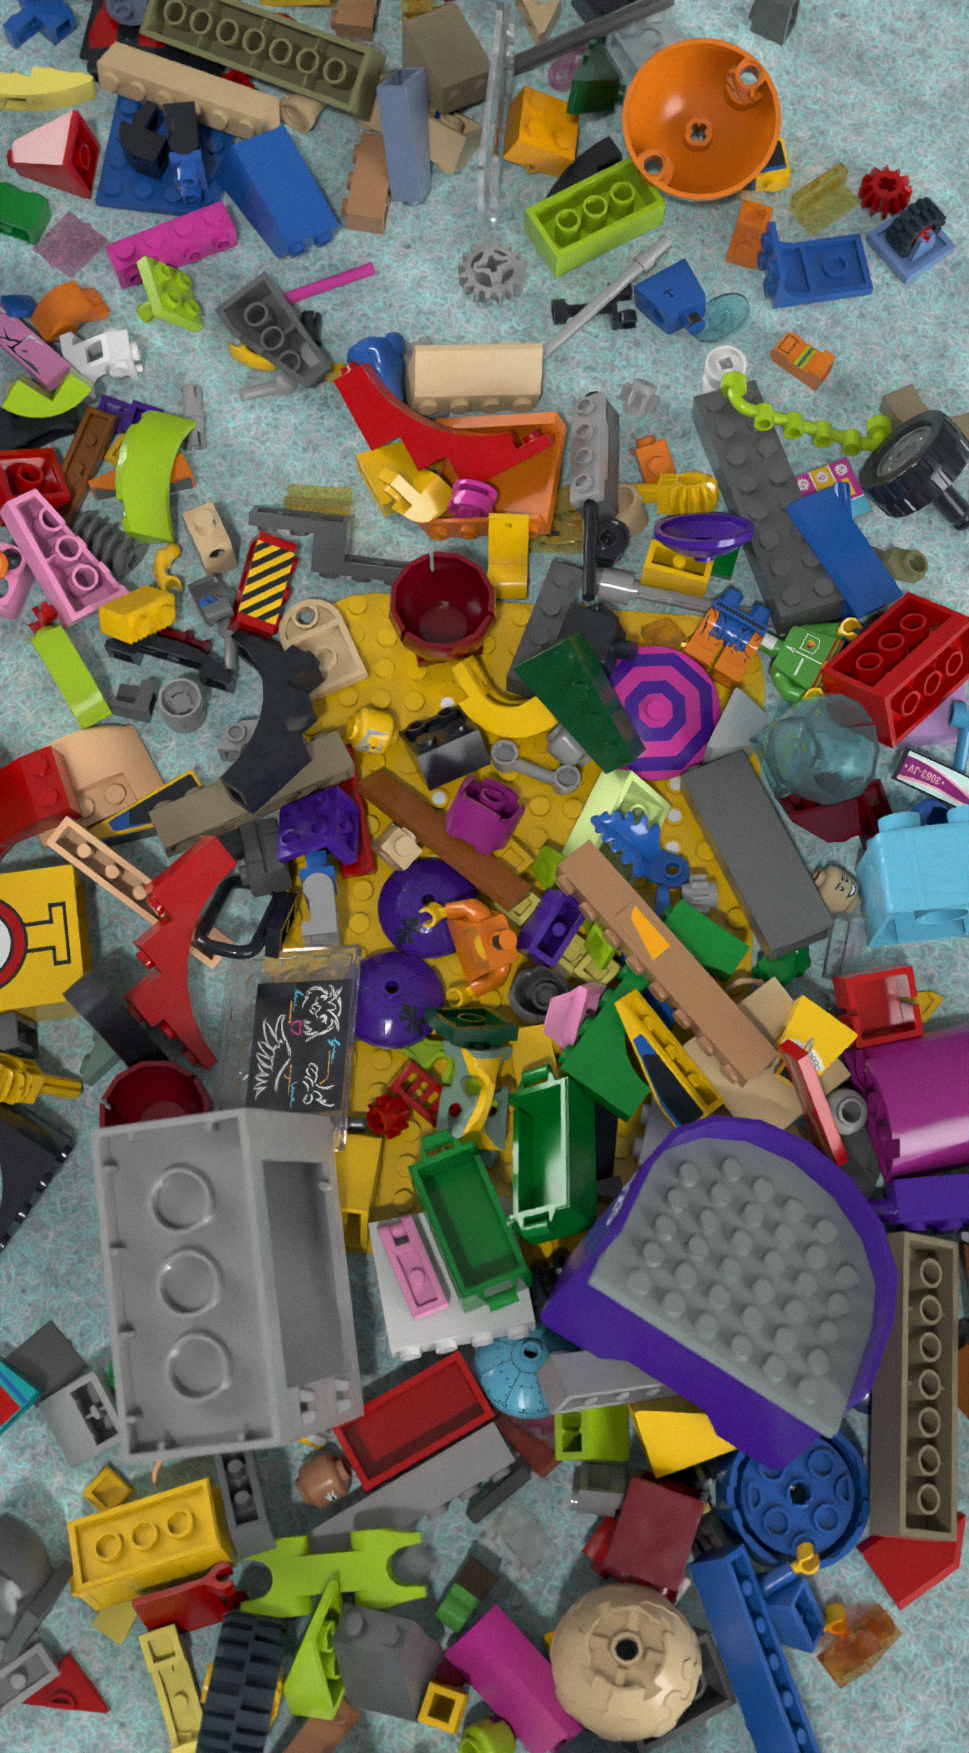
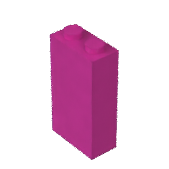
[443,1604,585,1753]

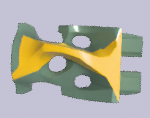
[435,1040,513,1167]

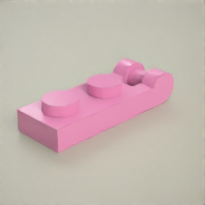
[376,1214,448,1321]

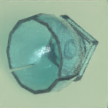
[749,693,880,805]

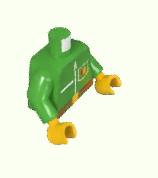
[758,617,863,714]

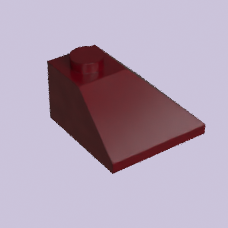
[771,771,861,843]

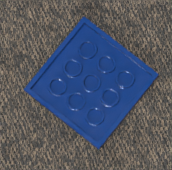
[95,95,235,217]

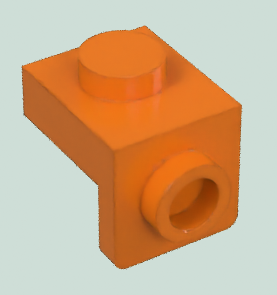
[628,434,676,484]

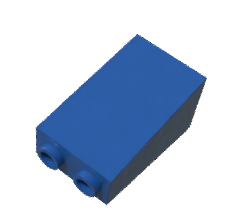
[214,126,339,260]

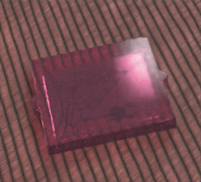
[33,211,108,279]

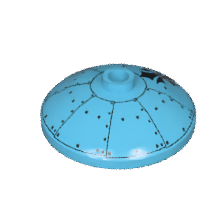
[474,1321,580,1419]

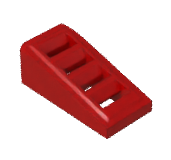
[386,1059,461,1129]

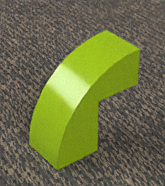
[1,367,93,418]

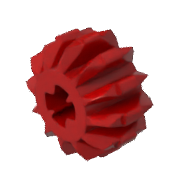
[858,165,912,221]

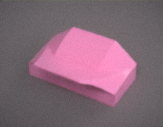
[543,982,607,1052]

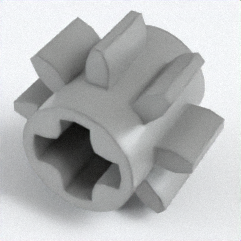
[618,378,661,418]
[680,874,718,917]

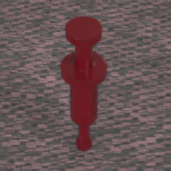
[156,626,213,655]

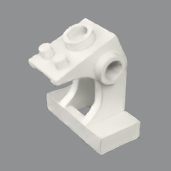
[60,328,143,403]

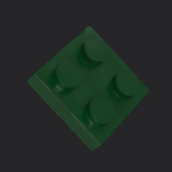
[424,1006,519,1047]

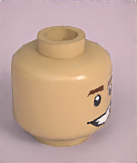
[811,866,860,917]

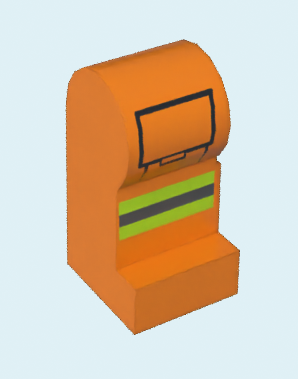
[770,332,836,391]

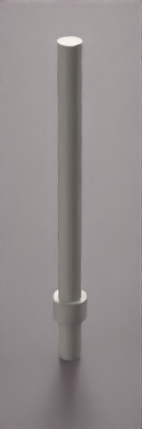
[542,235,672,363]

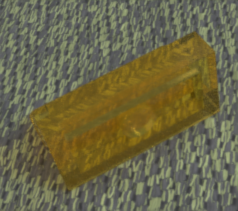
[789,162,859,236]
[283,484,352,516]

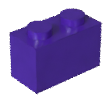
[516,889,585,969]

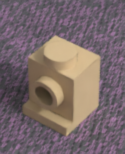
[369,823,423,871]

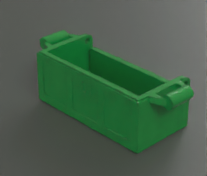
[507,1064,597,1245]
[408,1129,532,1314]

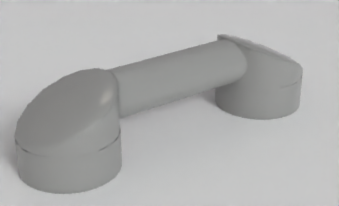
[491,740,581,795]

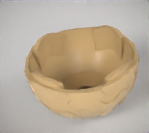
[549,1583,702,1742]

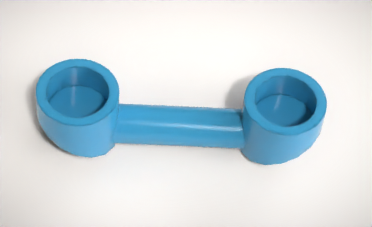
[946,700,969,774]

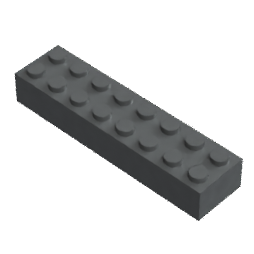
[692,380,845,635]

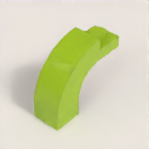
[29,623,112,730]

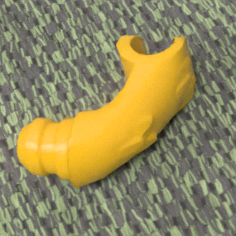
[228,341,277,372]
[153,543,183,594]

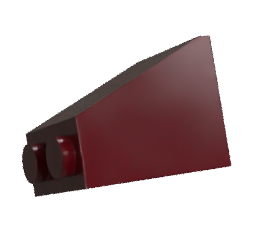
[604,1468,710,1594]

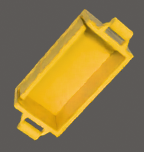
[67,1477,238,1611]

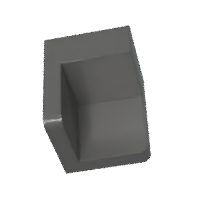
[108,679,159,723]

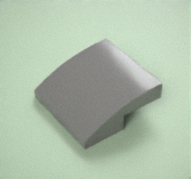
[0,1630,61,1718]

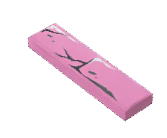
[0,304,72,392]

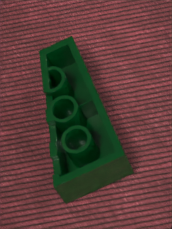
[512,630,646,774]

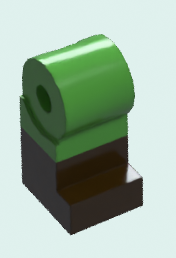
[434,1557,499,1635]

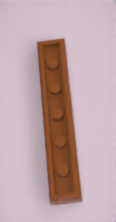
[357,768,533,912]

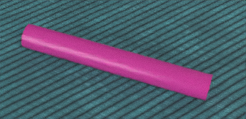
[284,262,375,304]

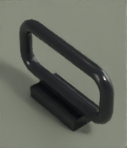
[194,875,298,959]

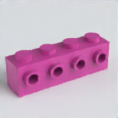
[105,201,238,290]

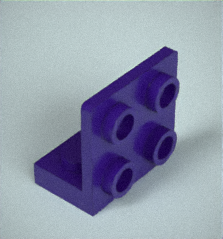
[276,785,360,866]

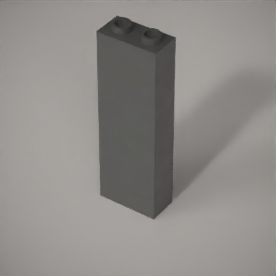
[680,749,835,962]

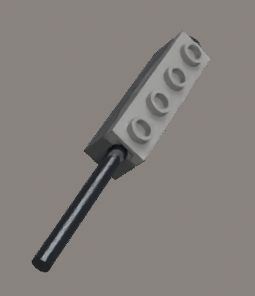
[569,391,619,602]

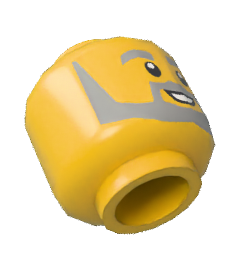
[346,707,398,755]

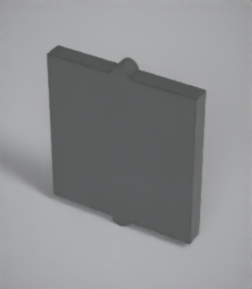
[5,1321,87,1409]

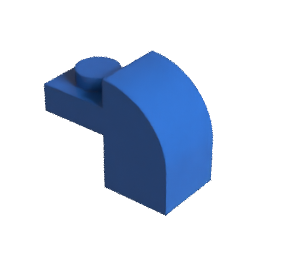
[3,0,77,50]

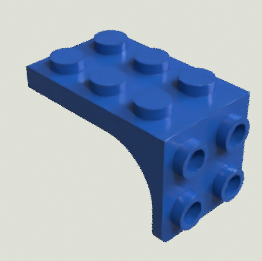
[757,221,873,309]

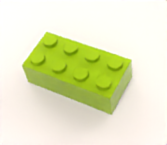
[524,156,666,278]

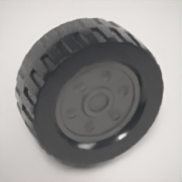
[860,410,969,531]

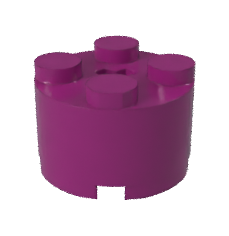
[445,776,525,855]

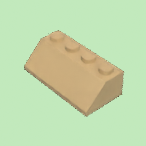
[349,73,490,173]
[404,343,543,415]

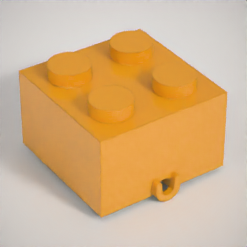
[502,86,580,177]

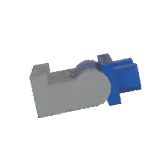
[299,850,341,954]

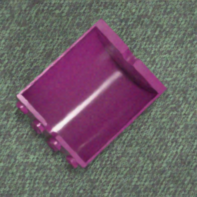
[841,1022,969,1185]

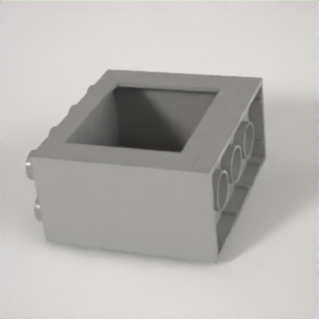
[90,1108,364,1464]

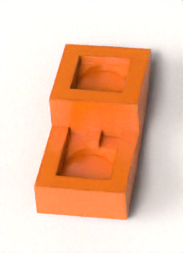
[725,200,774,270]

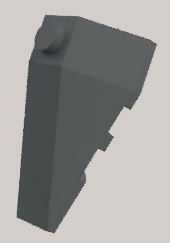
[214,271,333,389]

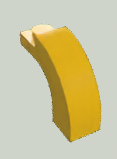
[451,655,559,738]

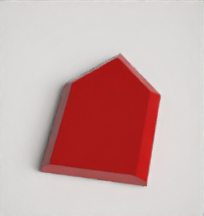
[856,1513,966,1611]

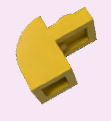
[377,467,453,523]
[417,1680,470,1734]

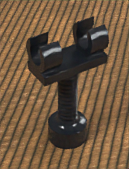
[551,283,637,331]

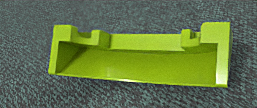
[115,410,196,544]

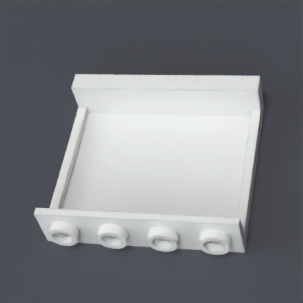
[368,1196,536,1361]

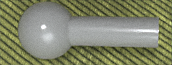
[239,372,298,402]
[218,617,238,675]

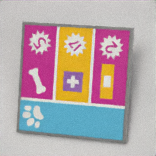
[795,456,874,521]

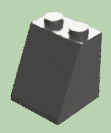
[332,1603,442,1724]

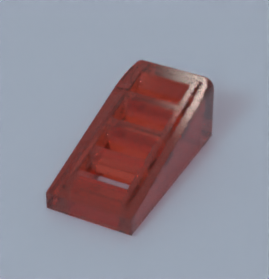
[495,1416,562,1479]

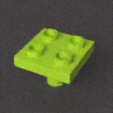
[136,255,204,332]

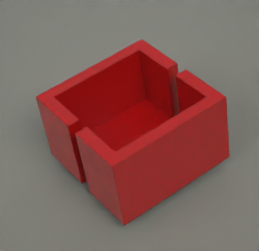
[832,964,924,1049]

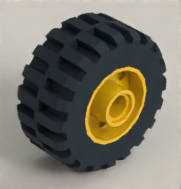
[196,1610,288,1753]

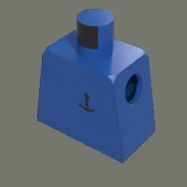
[634,258,706,335]

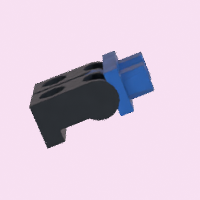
[163,101,208,204]

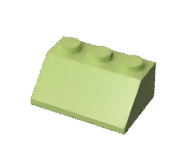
[561,769,672,887]

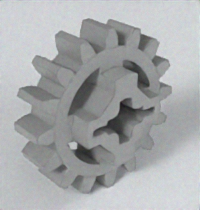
[458,238,526,306]

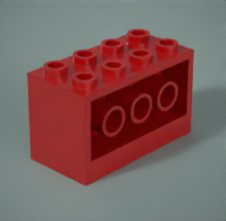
[821,592,969,749]

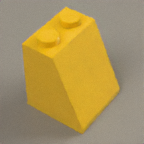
[332,1130,382,1249]
[627,1396,737,1479]

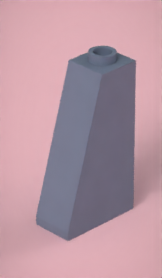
[376,67,431,205]

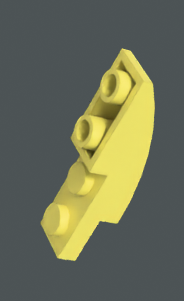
[0,66,97,112]

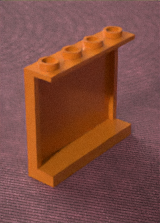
[418,412,567,541]

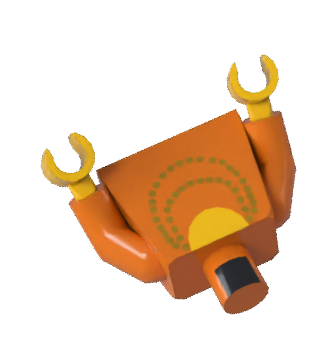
[419,898,519,1007]

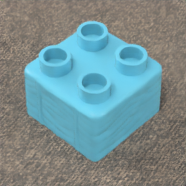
[855,804,969,947]

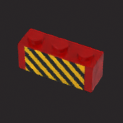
[227,531,298,641]

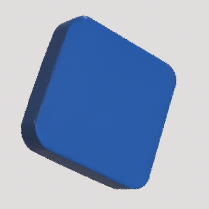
[0,294,37,317]

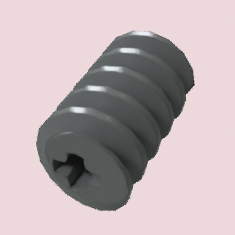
[72,510,145,578]

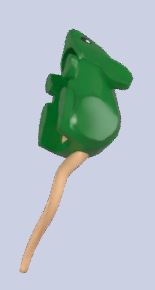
[723,945,811,994]

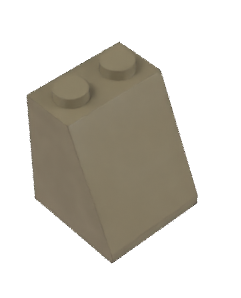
[402,3,495,115]

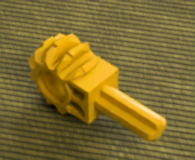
[618,471,719,515]
[0,1052,82,1105]

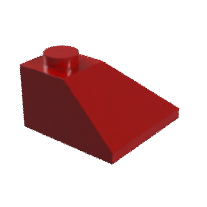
[0,448,71,527]

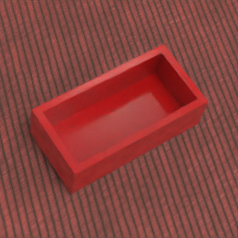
[332,1350,495,1492]

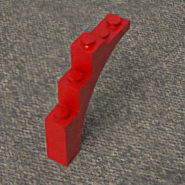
[123,834,237,1070]

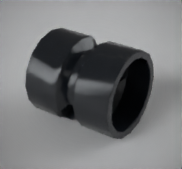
[583,516,630,568]

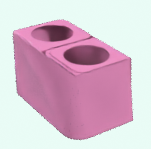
[0,542,35,620]

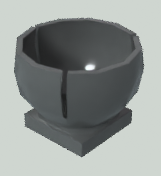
[0,1513,74,1662]

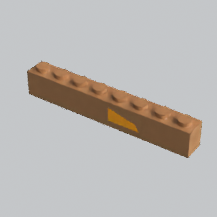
[555,839,779,1088]

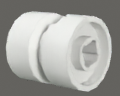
[702,345,747,394]

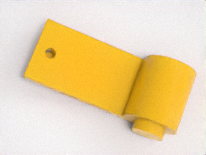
[485,512,529,600]

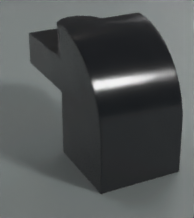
[119,99,171,180]

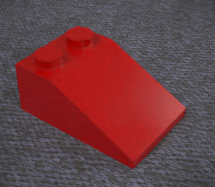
[0,745,83,849]

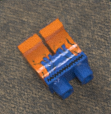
[682,588,771,692]

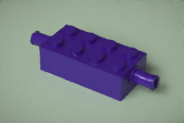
[868,1174,969,1234]

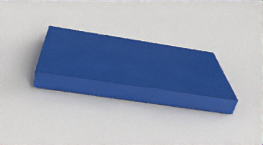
[785,487,904,619]

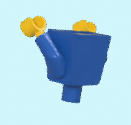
[755,1542,847,1653]

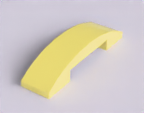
[494,892,622,986]
[138,1623,203,1753]

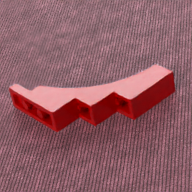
[333,360,556,482]

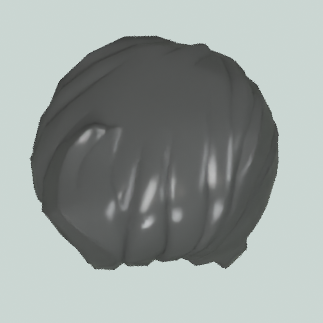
[508,966,573,1026]

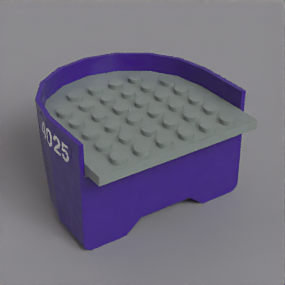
[540,1115,898,1470]

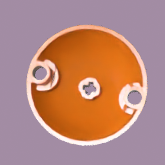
[622,38,781,202]

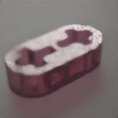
[548,43,591,92]

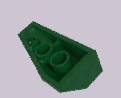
[566,36,627,114]

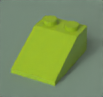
[282,1579,345,1720]

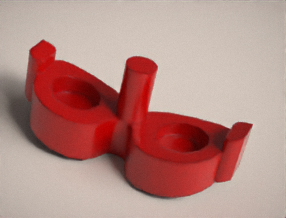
[28,601,58,634]

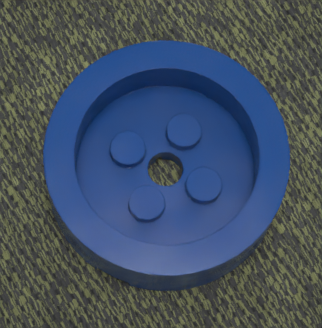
[715,1431,870,1570]

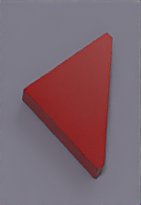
[20,1652,111,1714]

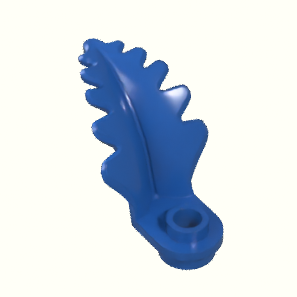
[590,810,690,889]

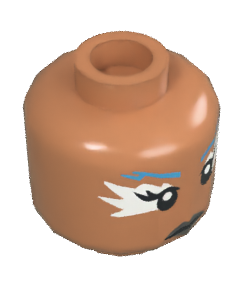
[295,1452,353,1509]

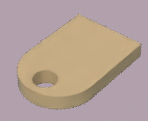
[279,599,368,701]

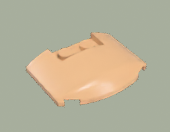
[38,724,164,849]

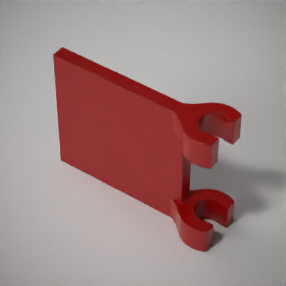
[132,1561,249,1635]

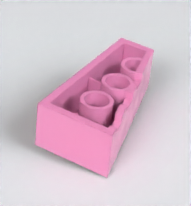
[0,488,130,630]

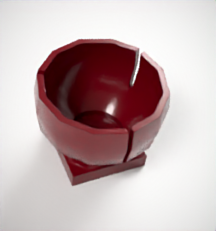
[389,552,496,668]
[99,1061,214,1129]

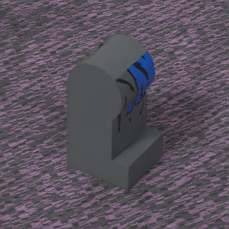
[187,573,235,627]

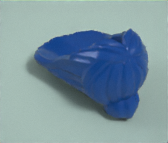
[346,332,406,403]

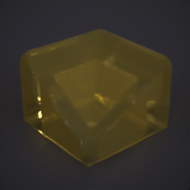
[641,617,687,650]

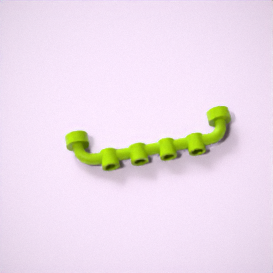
[721,371,892,457]

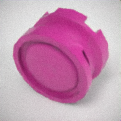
[447,479,498,518]

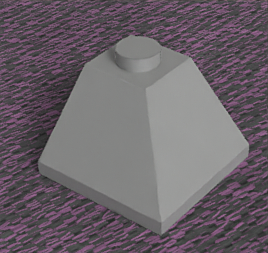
[702,688,771,766]

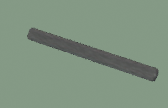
[501,0,675,78]

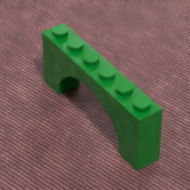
[557,899,750,1123]

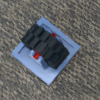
[866,197,956,285]

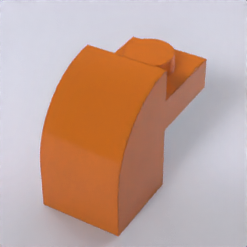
[30,281,111,343]

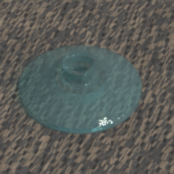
[693,293,750,343]

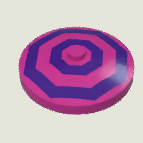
[607,646,721,781]

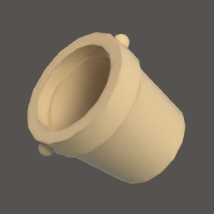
[279,92,326,134]
[613,483,649,537]

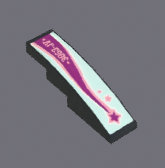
[890,747,969,809]

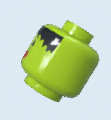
[459,1716,516,1753]

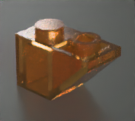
[817,1603,902,1689]

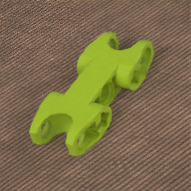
[237,1527,428,1618]

